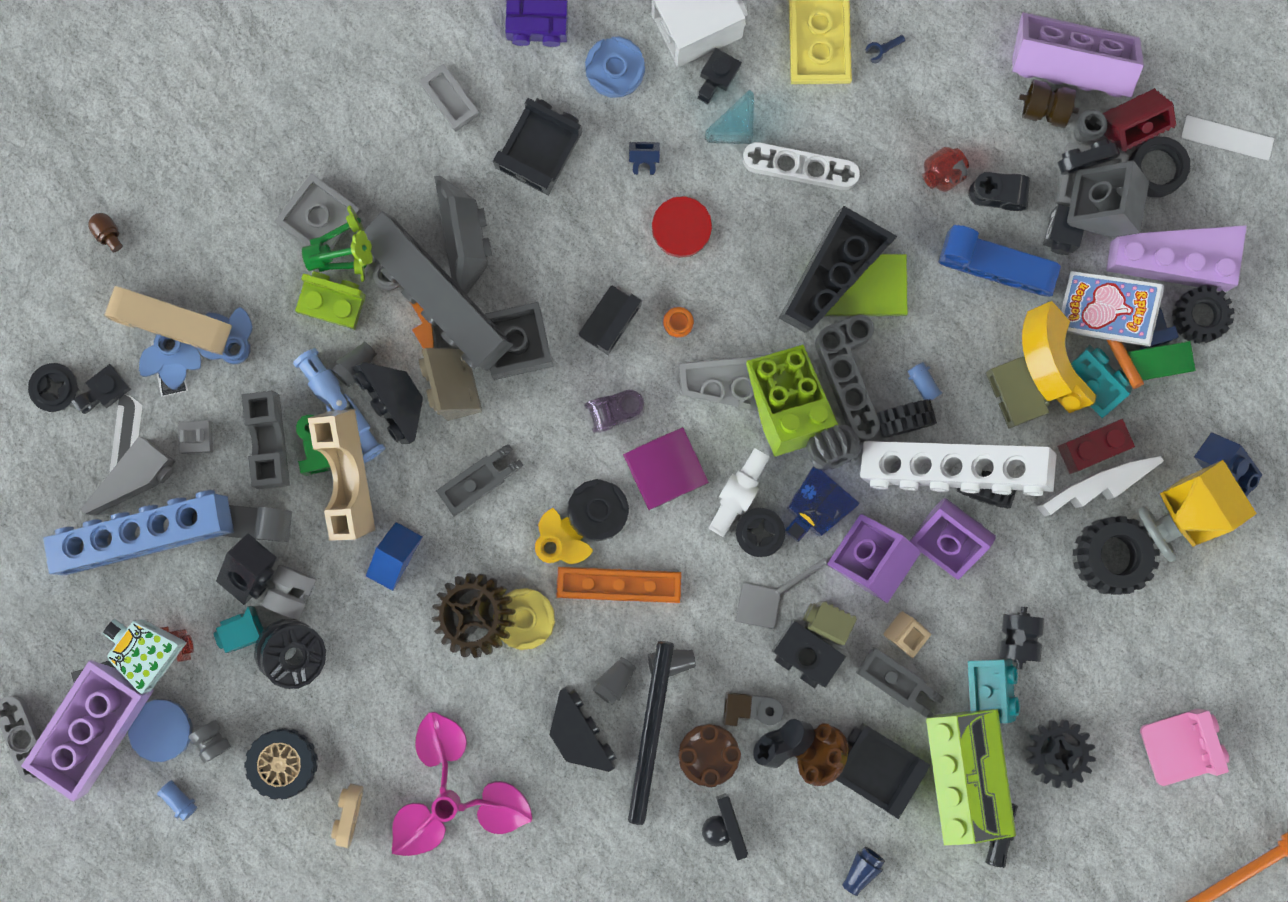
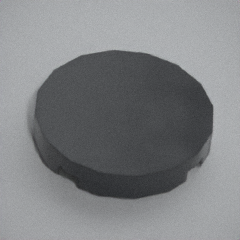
[567,479,629,541]

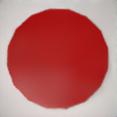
[652,196,712,258]

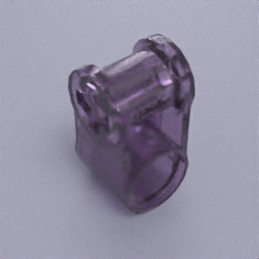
[584,390,645,434]

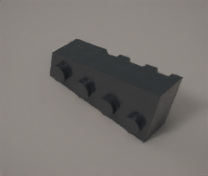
[779,206,898,333]

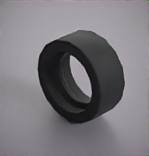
[1129,137,1190,198]

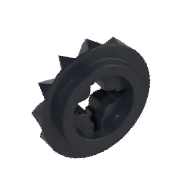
[28,363,79,413]
[736,508,785,557]

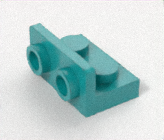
[1071,345,1132,418]
[968,659,1020,723]

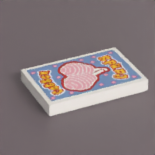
[1061,271,1164,346]

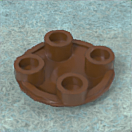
[795,723,849,786]
[678,724,741,788]

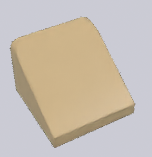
[883,611,932,658]

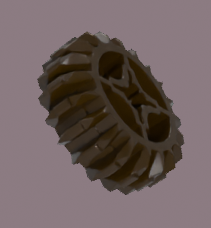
[431,573,516,658]

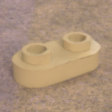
[331,784,363,848]

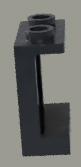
[493,98,582,196]
[836,723,931,819]

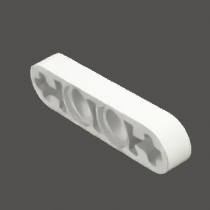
[743,142,860,190]

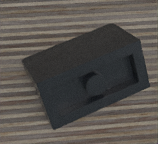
[579,286,642,355]

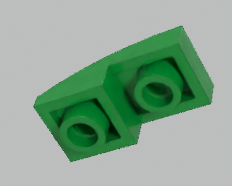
[1127,341,1196,380]

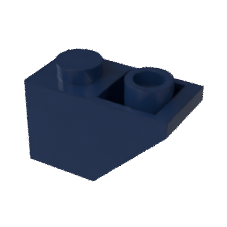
[1194,432,1262,497]

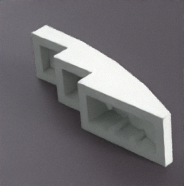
[1037,456,1164,516]

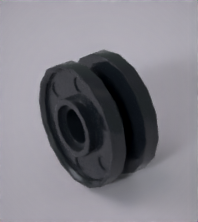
[254,619,326,689]

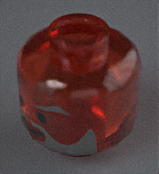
[922,146,970,192]

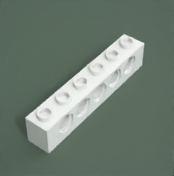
[860,441,1057,496]

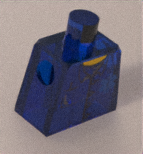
[785,466,860,542]

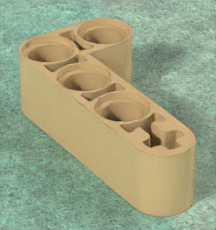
[104,286,232,355]

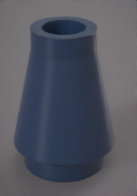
[842,847,885,896]

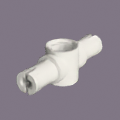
[708,448,770,537]

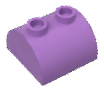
[910,498,996,580]

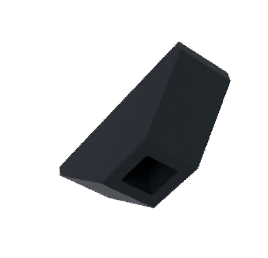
[352,362,423,444]
[549,686,617,772]

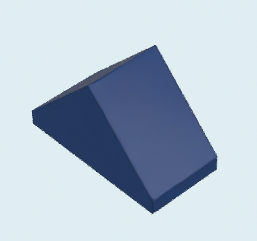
[366,522,423,591]

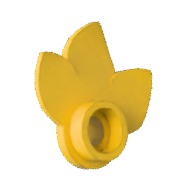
[535,508,593,564]

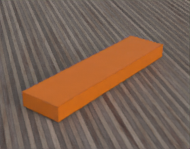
[556,567,682,603]

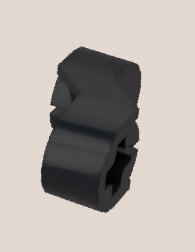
[753,719,815,769]

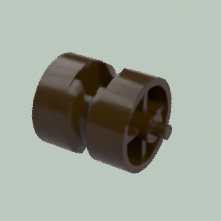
[1018,79,1079,128]

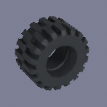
[1072,516,1160,595]

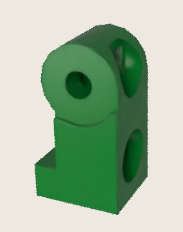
[296,414,332,476]

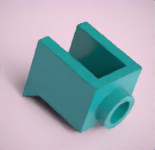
[213,606,264,653]

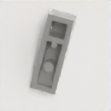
[81,436,176,516]

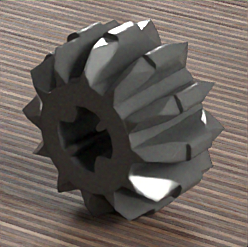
[806,424,861,471]

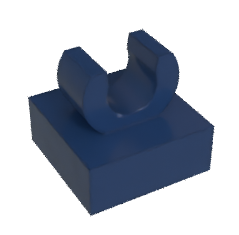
[629,142,660,175]

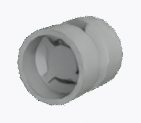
[262,565,317,620]

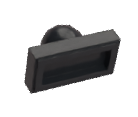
[702,793,748,861]

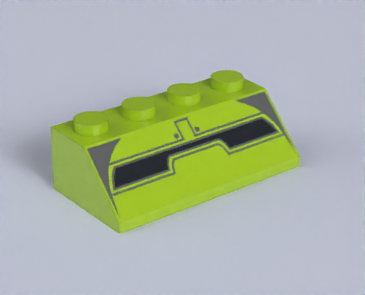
[926,709,1016,846]

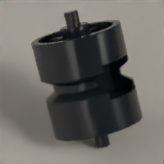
[1000,607,1044,670]

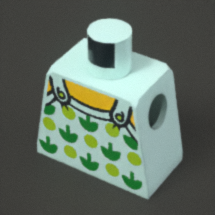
[103,619,187,694]

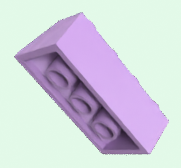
[1012,12,1144,98]
[21,660,154,802]

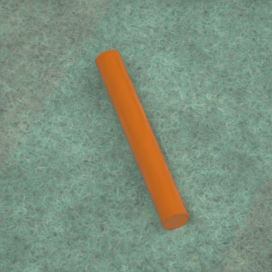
[1106,340,1144,389]

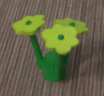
[302,205,373,282]

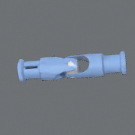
[293,348,385,463]

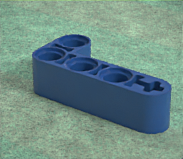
[938,225,1061,297]

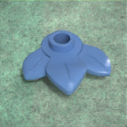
[196,307,253,364]
[139,334,201,390]

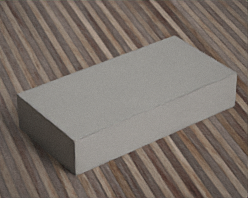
[419,64,480,132]

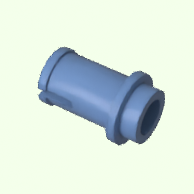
[907,362,942,400]
[157,780,197,821]

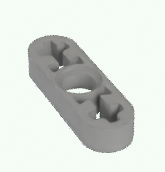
[0,696,42,783]

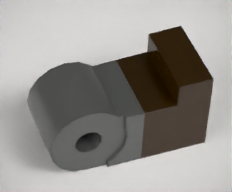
[723,692,784,726]

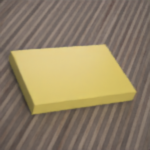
[788,0,852,84]

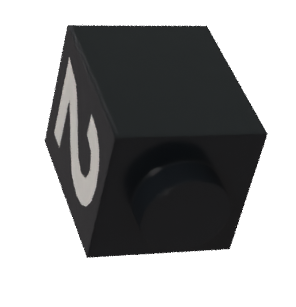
[1043,204,1084,255]

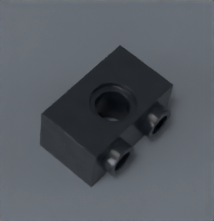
[216,533,277,605]
[771,621,846,689]

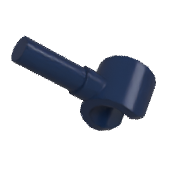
[865,35,905,64]

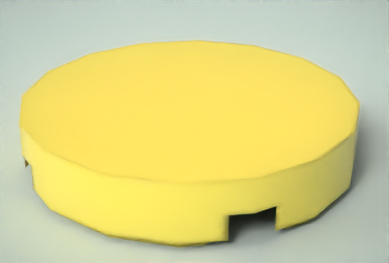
[493,588,555,650]

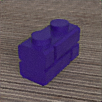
[505,0,568,47]

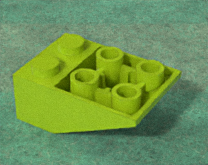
[746,345,838,457]

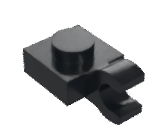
[697,48,742,104]
[72,364,131,414]

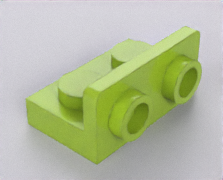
[295,271,366,330]

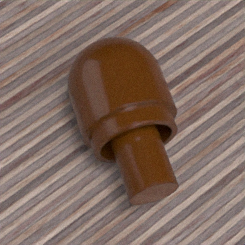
[88,213,123,253]

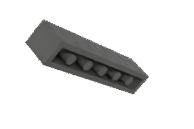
[364,211,513,371]

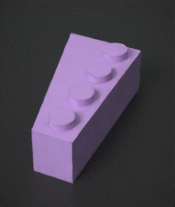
[1106,225,1247,292]

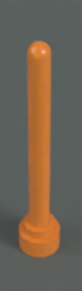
[1186,832,1288,902]

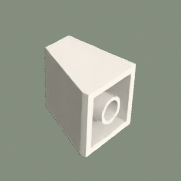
[652,0,748,68]

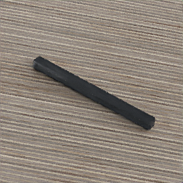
[628,641,674,825]

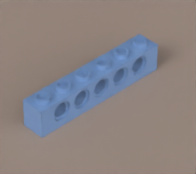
[43,490,234,576]

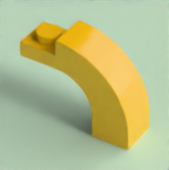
[1022,301,1097,413]

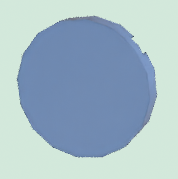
[585,37,645,98]
[128,699,193,762]

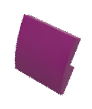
[623,427,709,510]

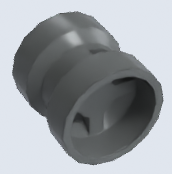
[188,720,231,763]

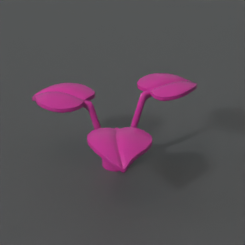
[391,712,532,856]

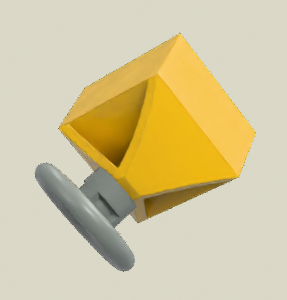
[1139,460,1257,562]

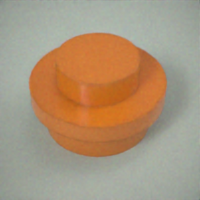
[663,307,694,338]

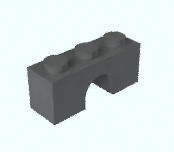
[241,390,290,490]

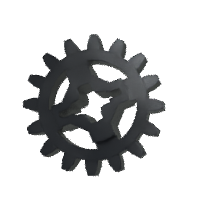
[1025,719,1096,788]

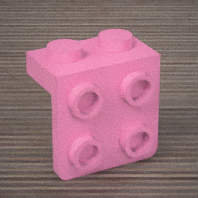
[1140,709,1229,786]

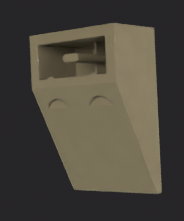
[419,348,483,421]

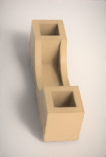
[308,409,375,541]

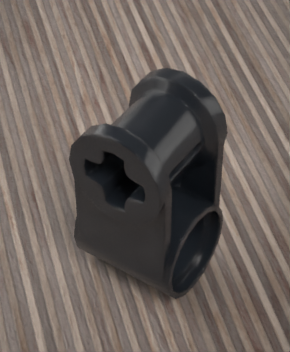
[968,172,1030,211]

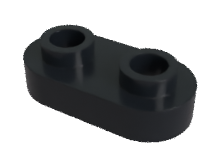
[1058,139,1120,175]

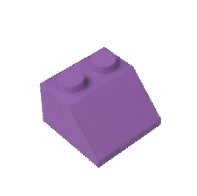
[827,514,921,603]

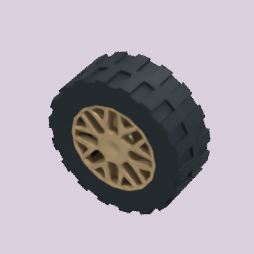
[244,728,318,800]

